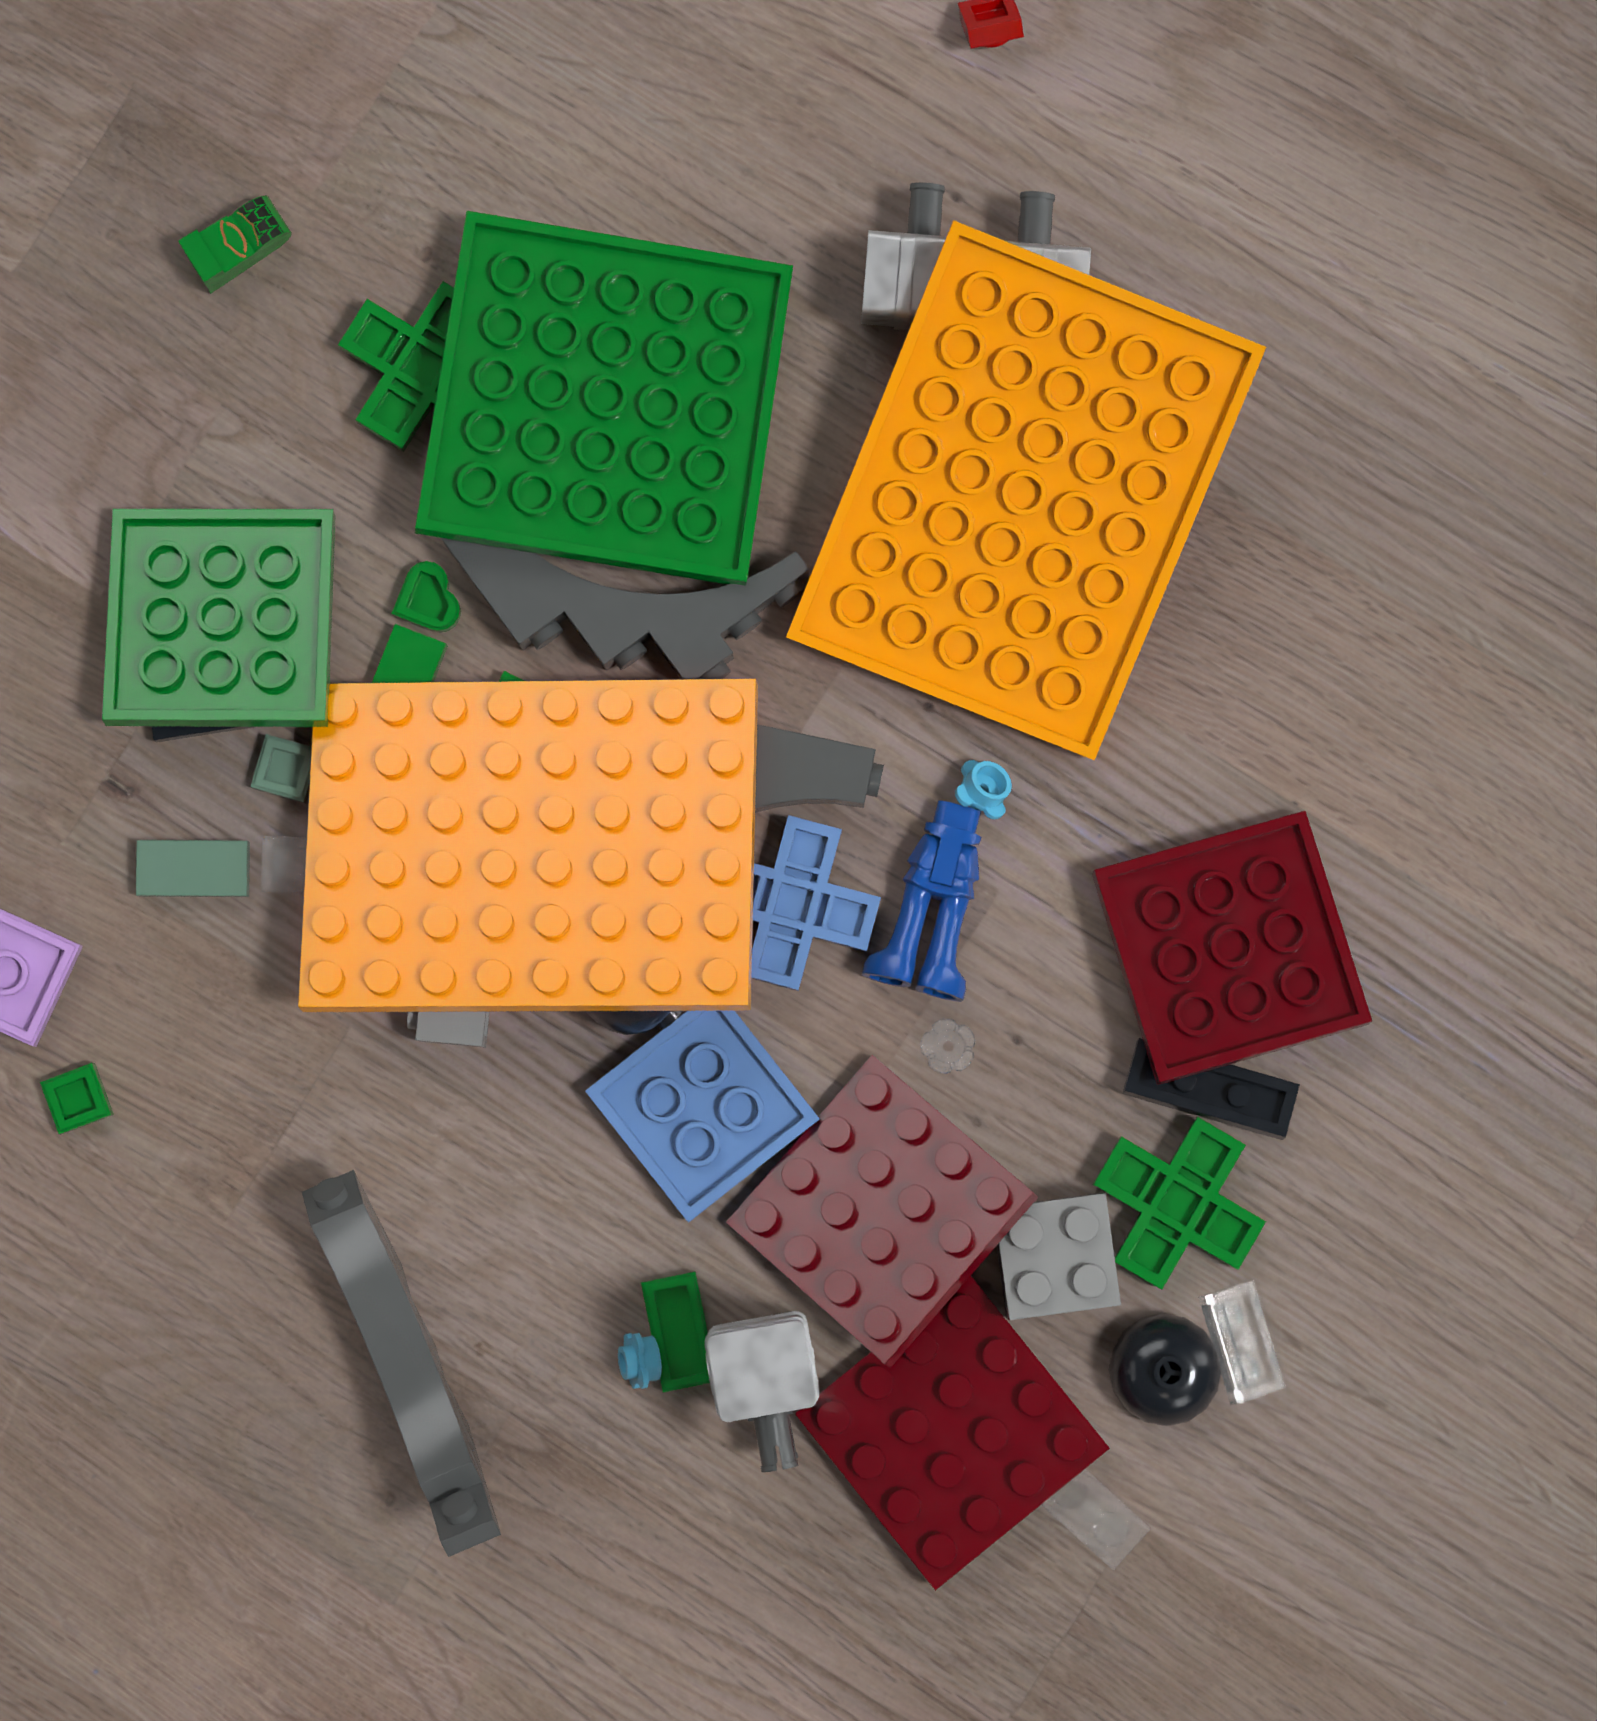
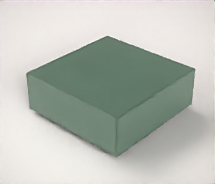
[251,734,312,804]

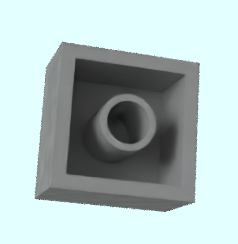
[997,1193,1121,1320]

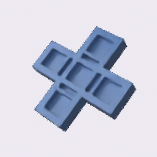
[751,815,881,991]

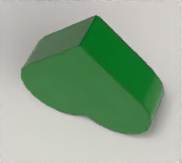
[391,561,461,633]

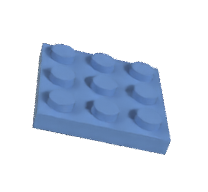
[585,1011,820,1223]

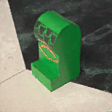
[178,195,292,294]

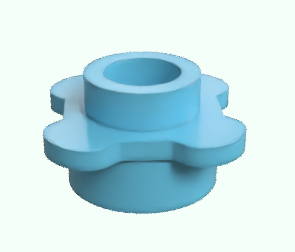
[955,760,1012,820]
[618,1333,662,1389]

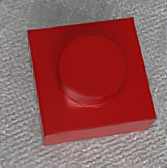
[958,0,1024,49]

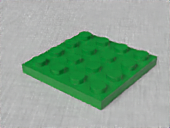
[102,509,336,727]

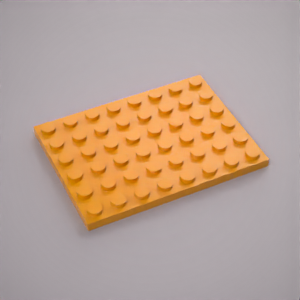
[786,220,1266,760]
[298,679,758,1012]

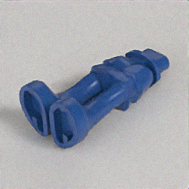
[862,800,982,1002]

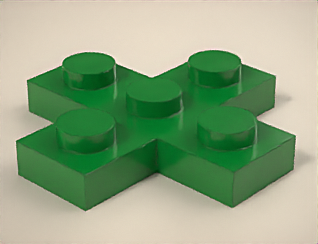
[338,281,454,452]
[1092,1117,1266,1290]

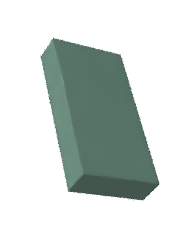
[136,840,250,897]

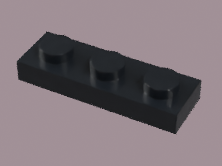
[1122,1038,1300,1140]

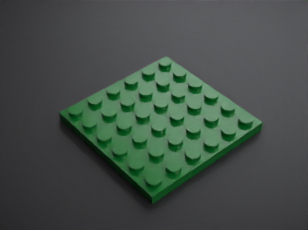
[415,211,793,586]

